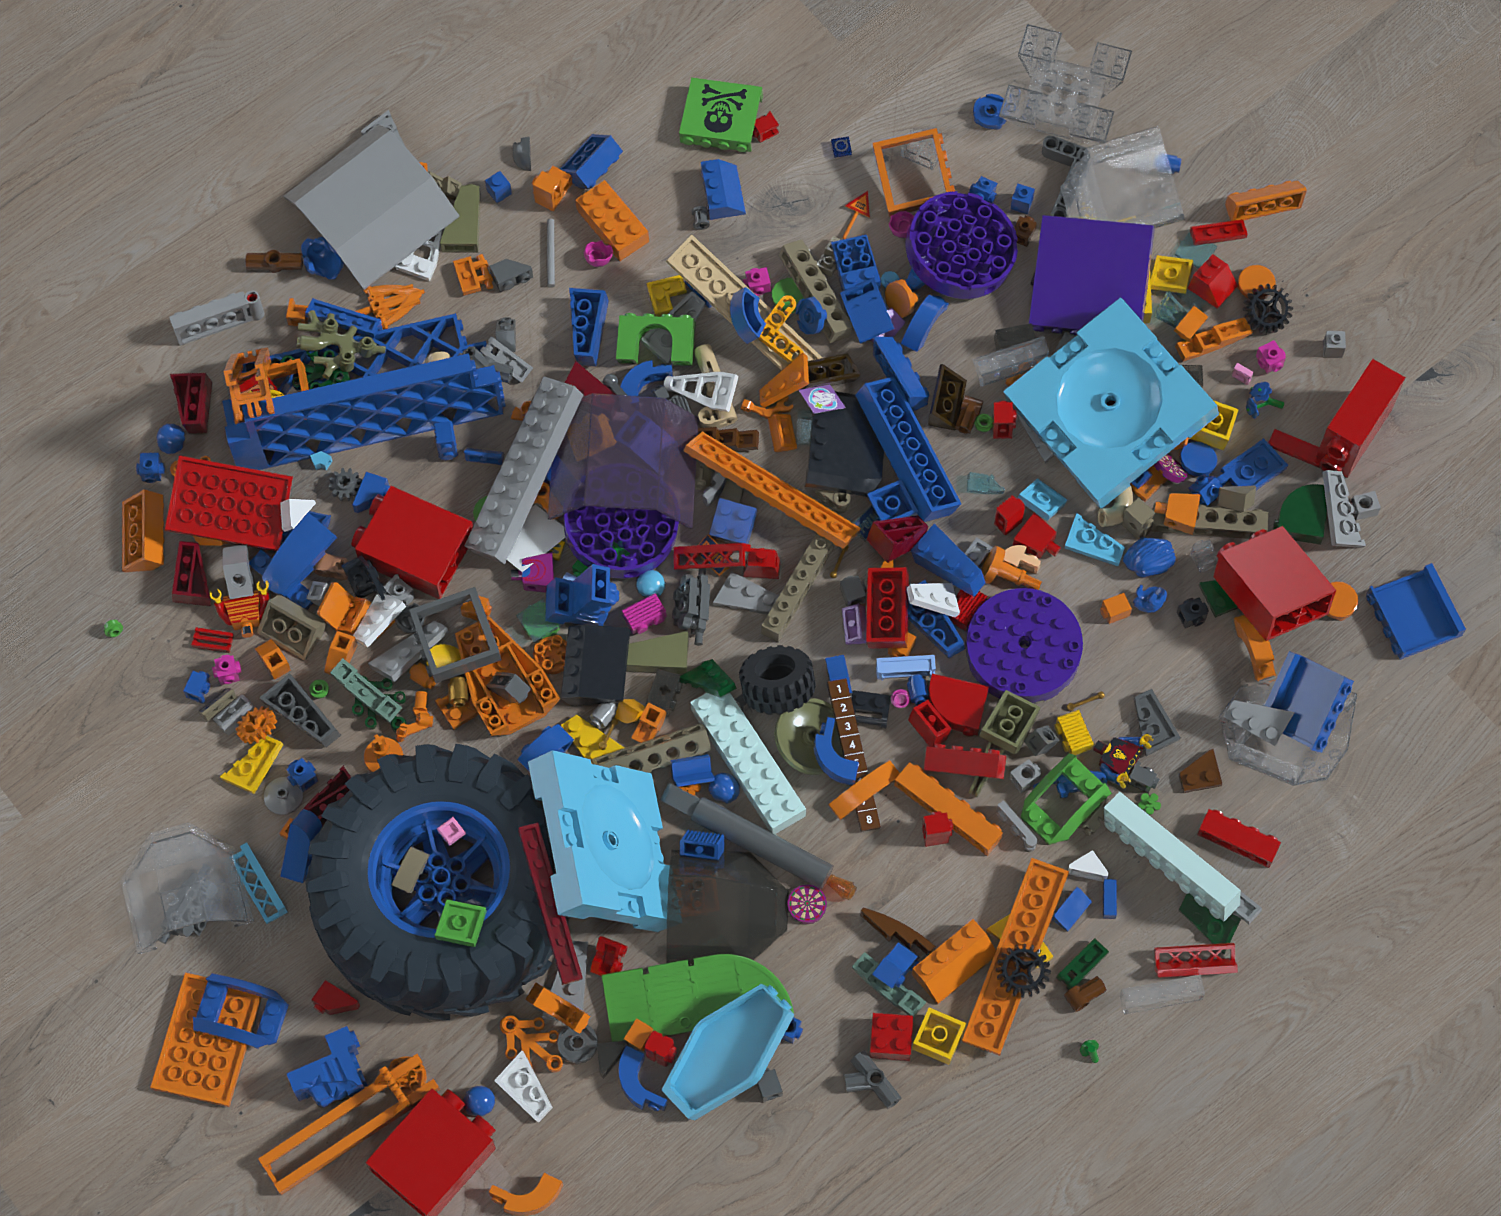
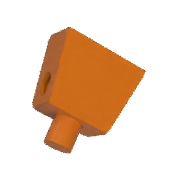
[1154,493,1200,535]

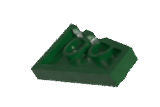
[679,659,737,697]
[1178,893,1241,954]

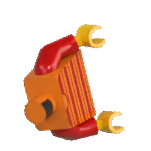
[210,580,269,638]

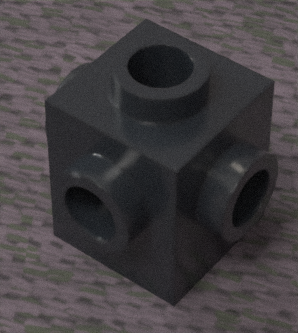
[1176,597,1209,629]

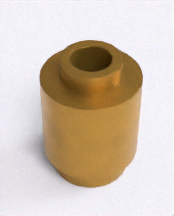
[448,677,468,707]

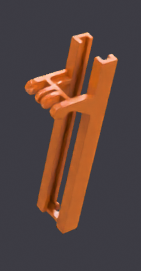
[223,347,275,421]

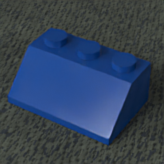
[560,134,623,189]
[701,159,746,220]

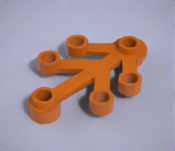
[500,1015,563,1073]

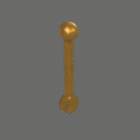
[830,545,849,578]
[1067,691,1105,711]
[599,718,619,750]

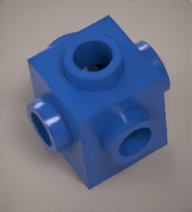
[969,176,998,203]
[136,453,165,483]
[1188,474,1220,506]
[286,758,318,792]

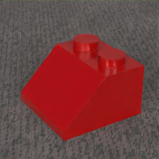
[1187,254,1238,309]

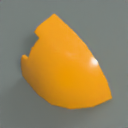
[615,699,645,723]

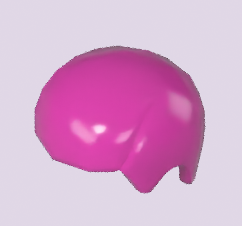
[888,211,914,238]
[583,240,613,267]

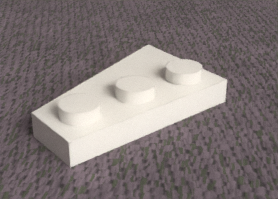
[906,583,960,618]
[353,593,406,647]
[494,1051,553,1122]

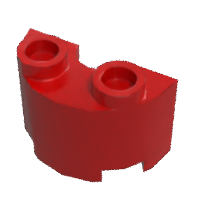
[590,936,628,976]

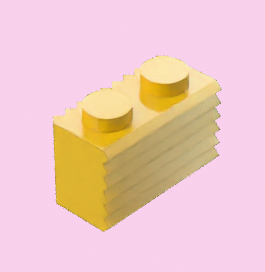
[1054,710,1094,755]

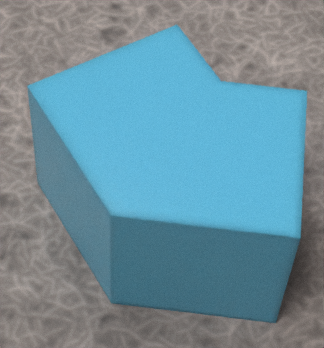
[310,451,332,470]

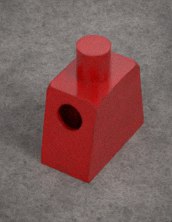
[1012,512,1061,558]
[743,548,780,579]

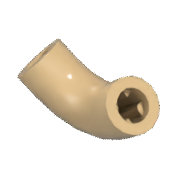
[1097,486,1133,527]

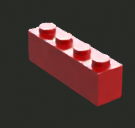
[924,744,1006,779]
[1197,809,1281,868]

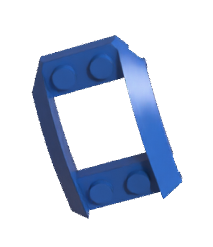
[193,973,289,1049]

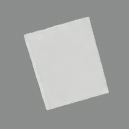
[506,504,565,572]

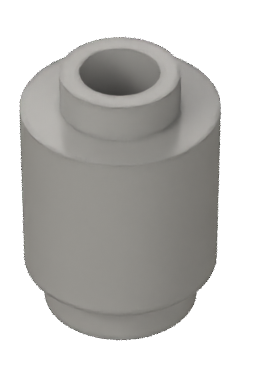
[589,703,617,729]

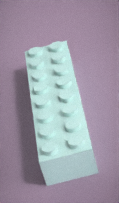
[690,693,806,834]
[1104,792,1241,921]

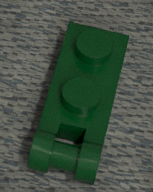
[1056,938,1109,990]

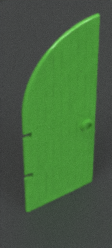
[602,954,794,1046]

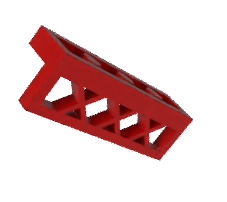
[674,543,751,570]
[1154,943,1238,977]

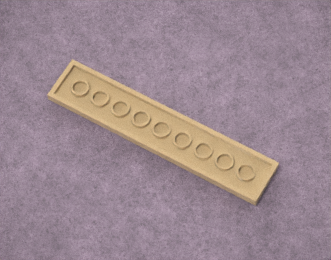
[666,235,822,371]

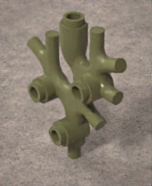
[297,310,386,379]

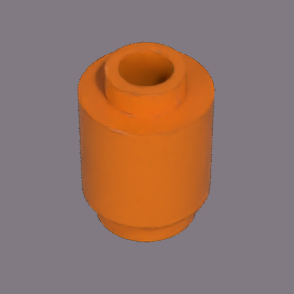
[409,663,436,690]

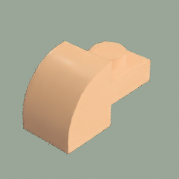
[1003,545,1041,575]

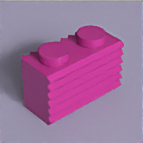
[622,593,667,634]

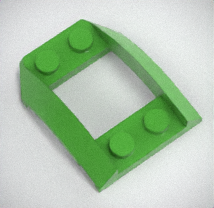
[1021,753,1112,845]

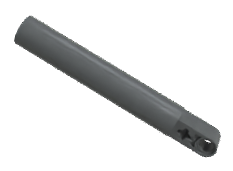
[660,783,834,889]

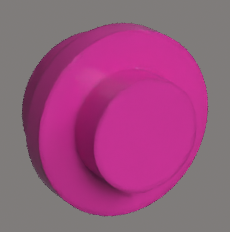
[891,689,910,708]

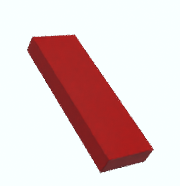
[1190,219,1248,245]
[1268,429,1321,468]

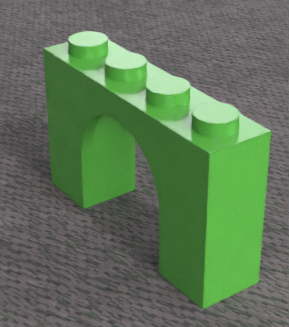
[616,313,696,366]

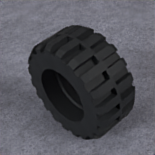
[739,645,816,715]

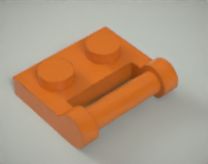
[435,681,479,730]

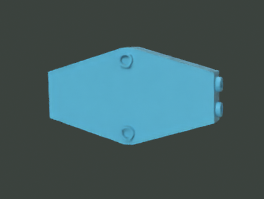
[662,984,795,1121]

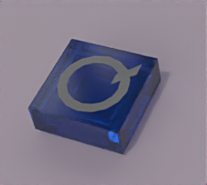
[831,136,852,158]

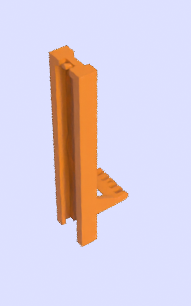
[258,1054,441,1195]

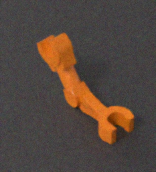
[741,396,794,419]

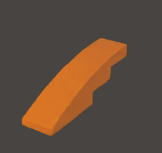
[1175,317,1253,362]

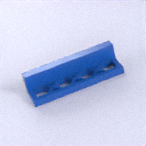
[305,298,382,338]

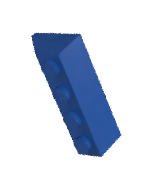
[873,336,930,412]

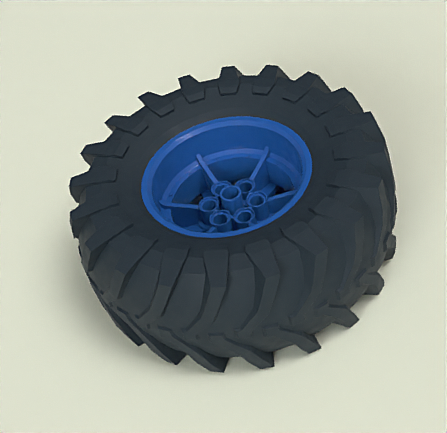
[305,744,571,1020]

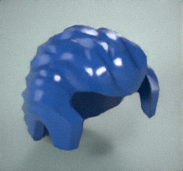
[1133,585,1167,613]

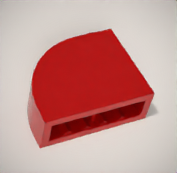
[929,674,989,736]

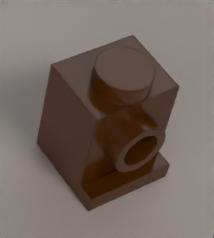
[1014,216,1037,247]

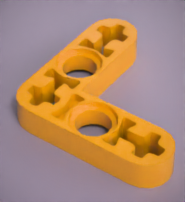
[758,295,804,363]

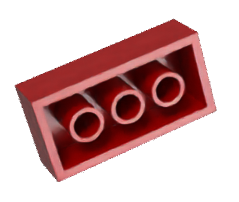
[866,567,909,649]

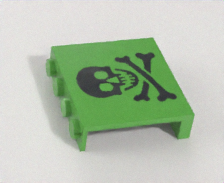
[679,77,763,152]

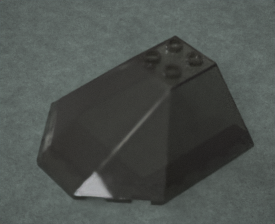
[666,850,788,966]

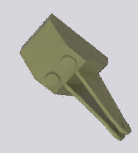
[968,690,1041,797]

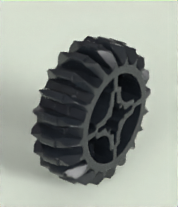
[1243,284,1293,334]
[996,943,1051,998]

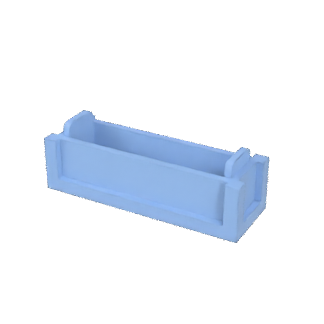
[876,655,936,681]

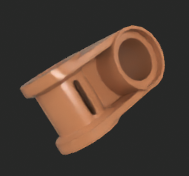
[313,553,349,580]

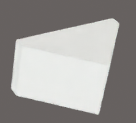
[280,499,316,532]
[1068,850,1108,882]

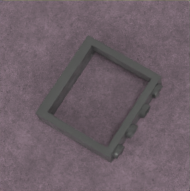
[408,587,501,683]

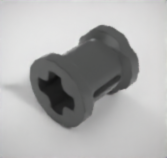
[691,206,710,230]

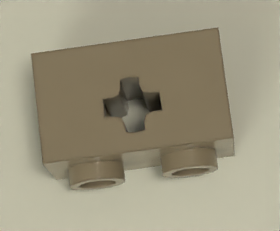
[1121,497,1155,539]

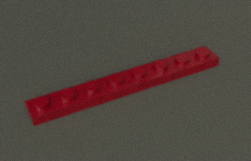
[518,823,583,985]

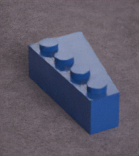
[569,288,609,367]
[911,523,986,597]
[908,580,965,658]

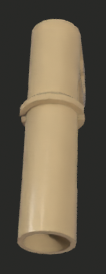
[694,344,738,429]

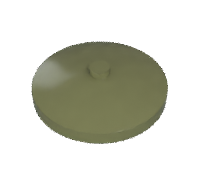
[774,698,844,775]

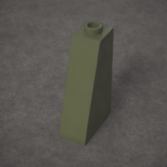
[440,184,481,253]
[626,631,689,674]

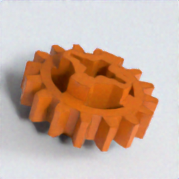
[235,706,277,745]

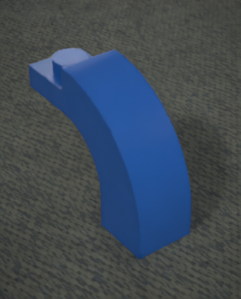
[901,295,949,352]
[619,360,673,413]
[814,717,859,786]
[619,1046,668,1111]

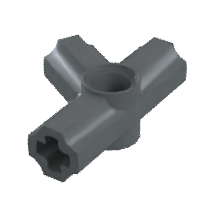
[457,346,514,383]
[845,1050,902,1109]

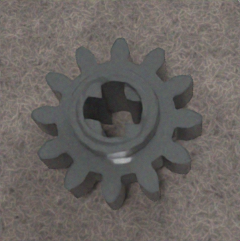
[329,468,362,501]

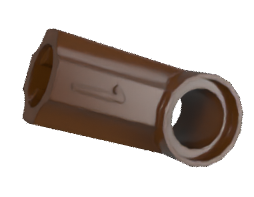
[955,395,983,434]
[1064,976,1107,1012]

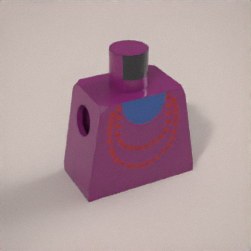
[511,553,554,593]

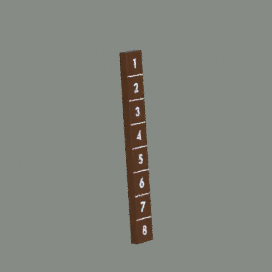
[827,678,881,832]

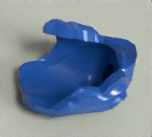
[301,237,344,280]
[1123,538,1176,577]

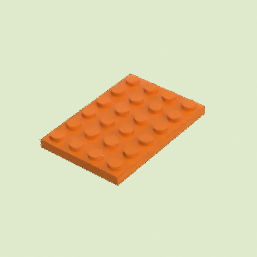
[150,972,262,1107]

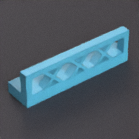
[228,842,287,924]

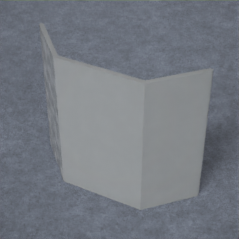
[283,124,460,290]

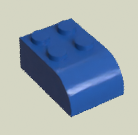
[280,809,322,883]

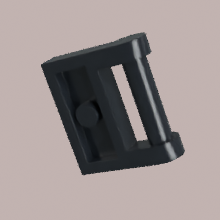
[851,690,891,729]

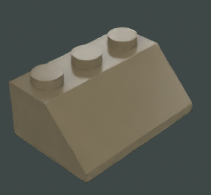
[257,594,327,660]

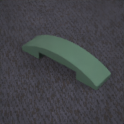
[330,658,402,723]
[852,952,926,1018]

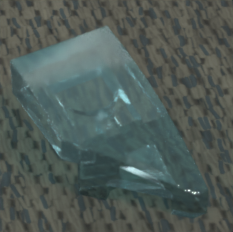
[967,472,1005,494]

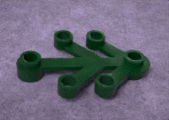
[280,350,350,390]
[352,676,406,733]

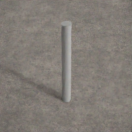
[547,219,555,287]

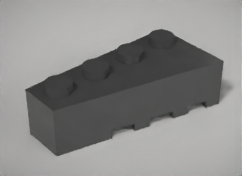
[259,673,341,748]

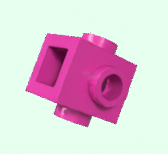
[742,267,771,296]
[1256,340,1286,374]
[212,655,241,685]

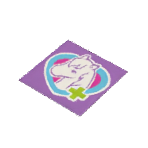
[799,385,845,413]

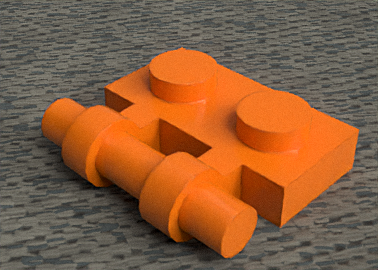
[453,254,494,296]

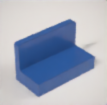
[670,754,715,787]

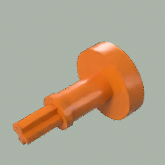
[981,545,1042,590]
[364,734,404,772]

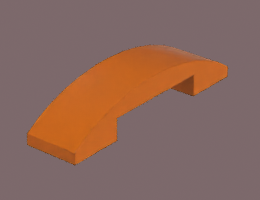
[828,760,900,820]

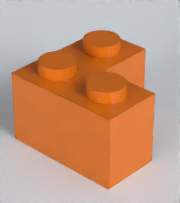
[532,166,572,212]

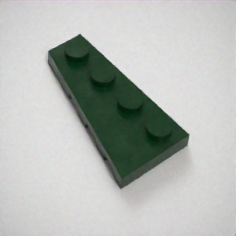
[1199,580,1238,618]

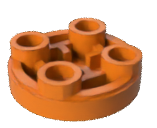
[1237,265,1275,300]
[885,279,918,318]
[1327,582,1358,621]
[533,635,567,674]
[388,1056,427,1096]

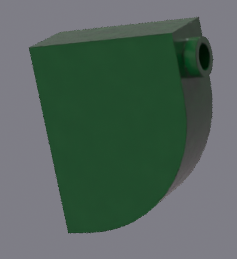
[1273,484,1327,545]

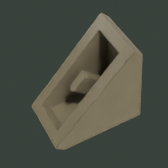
[1217,486,1256,512]

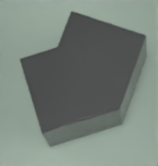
[651,385,669,402]

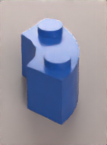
[730,287,766,344]
[517,724,574,772]
[873,942,920,988]

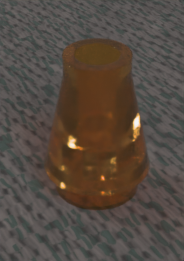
[826,874,857,900]

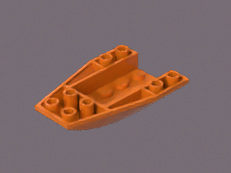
[455,616,560,736]

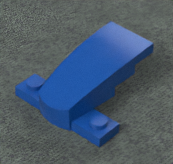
[249,513,337,610]

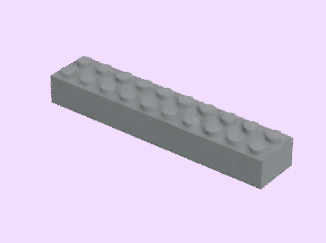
[465,377,584,564]

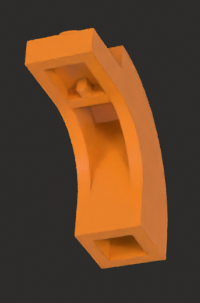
[1233,615,1276,681]
[525,982,590,1034]
[489,1173,563,1216]

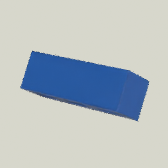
[1103,879,1117,919]

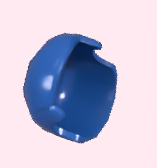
[157,424,185,454]
[709,773,740,804]
[463,1086,495,1117]

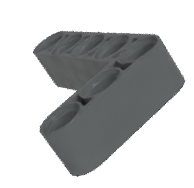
[1041,135,1093,218]

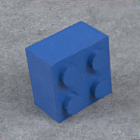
[709,498,758,544]

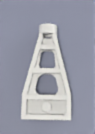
[395,230,443,281]
[664,372,739,412]

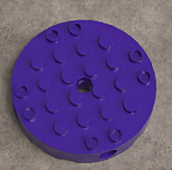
[905,191,1018,299]
[564,464,679,579]
[965,588,1083,703]

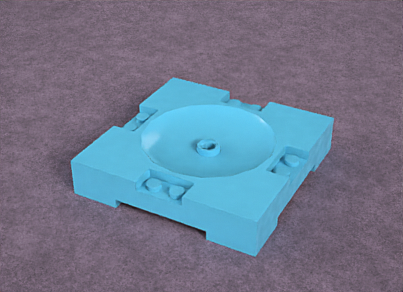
[1003,297,1219,509]
[528,750,683,932]

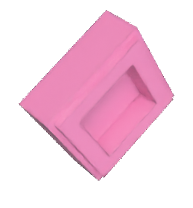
[1232,363,1253,385]
[437,817,466,846]

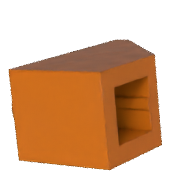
[324,631,358,675]
[255,639,291,680]

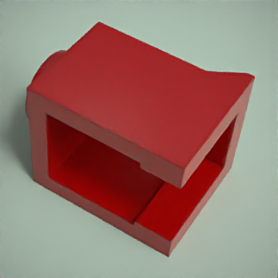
[752,111,779,143]

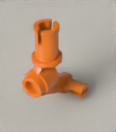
[396,691,433,742]

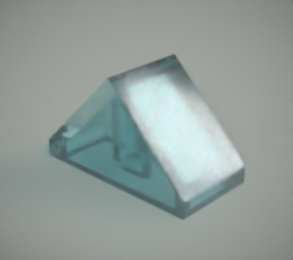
[1155,291,1187,328]
[797,409,813,445]

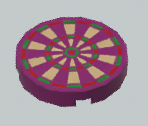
[1154,454,1187,483]
[787,884,827,924]

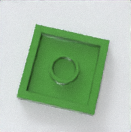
[435,899,487,947]

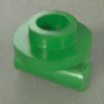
[1080,1040,1099,1063]

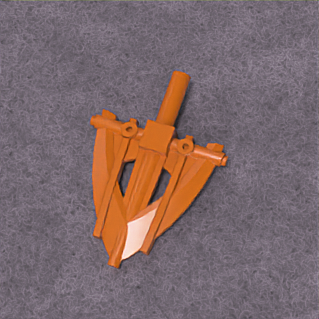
[355,284,425,330]

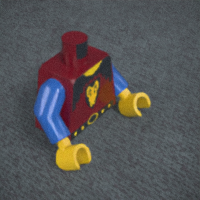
[1093,734,1154,789]

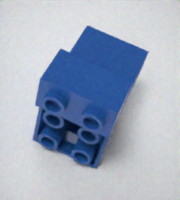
[545,564,619,626]
[287,1026,368,1108]

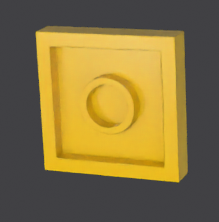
[1151,255,1193,294]

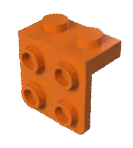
[317,582,371,635]

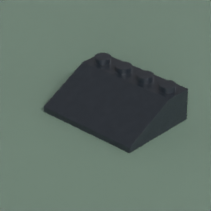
[561,624,630,706]

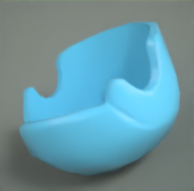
[636,570,665,598]

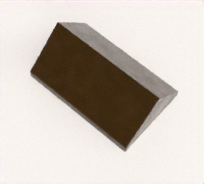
[800,353,860,390]
[928,364,967,430]

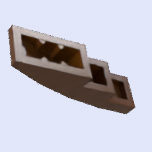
[680,427,759,451]
[860,907,936,956]

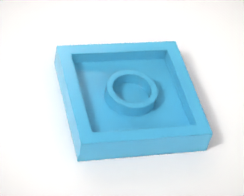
[1018,478,1068,521]

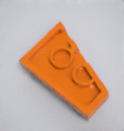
[759,353,809,408]

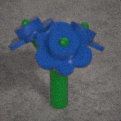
[1246,382,1284,419]

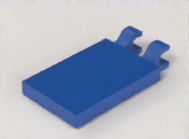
[1217,438,1288,490]

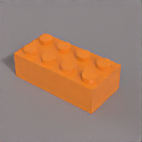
[575,180,649,261]

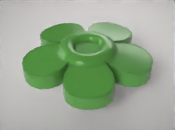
[1138,793,1161,815]

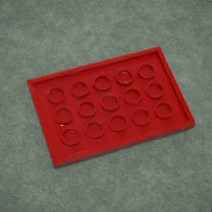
[165,456,293,551]

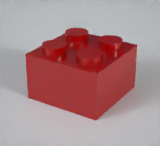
[870,1013,913,1061]

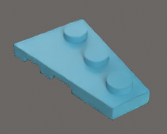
[1064,513,1125,566]

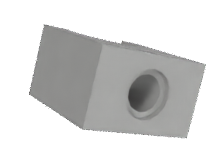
[223,545,254,599]

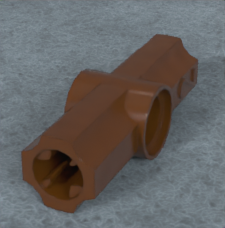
[246,250,303,273]

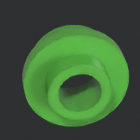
[974,414,993,432]
[104,620,123,637]
[309,679,329,699]

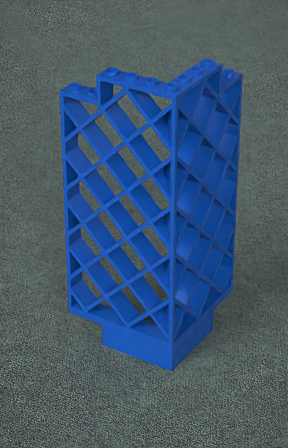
[222,313,506,470]

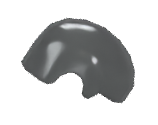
[395,603,425,633]

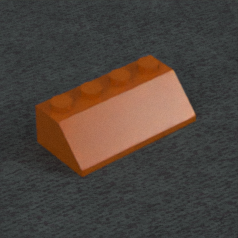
[1225,180,1307,221]
[122,489,164,572]
[912,919,996,1004]

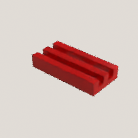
[191,627,234,653]

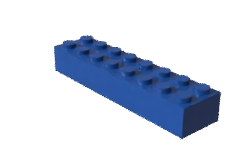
[855,376,961,522]

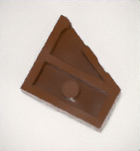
[1179,749,1222,793]

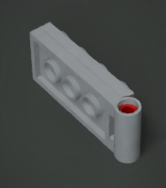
[169,290,264,346]

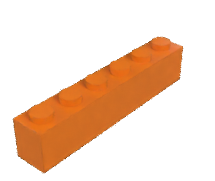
[894,762,1003,856]

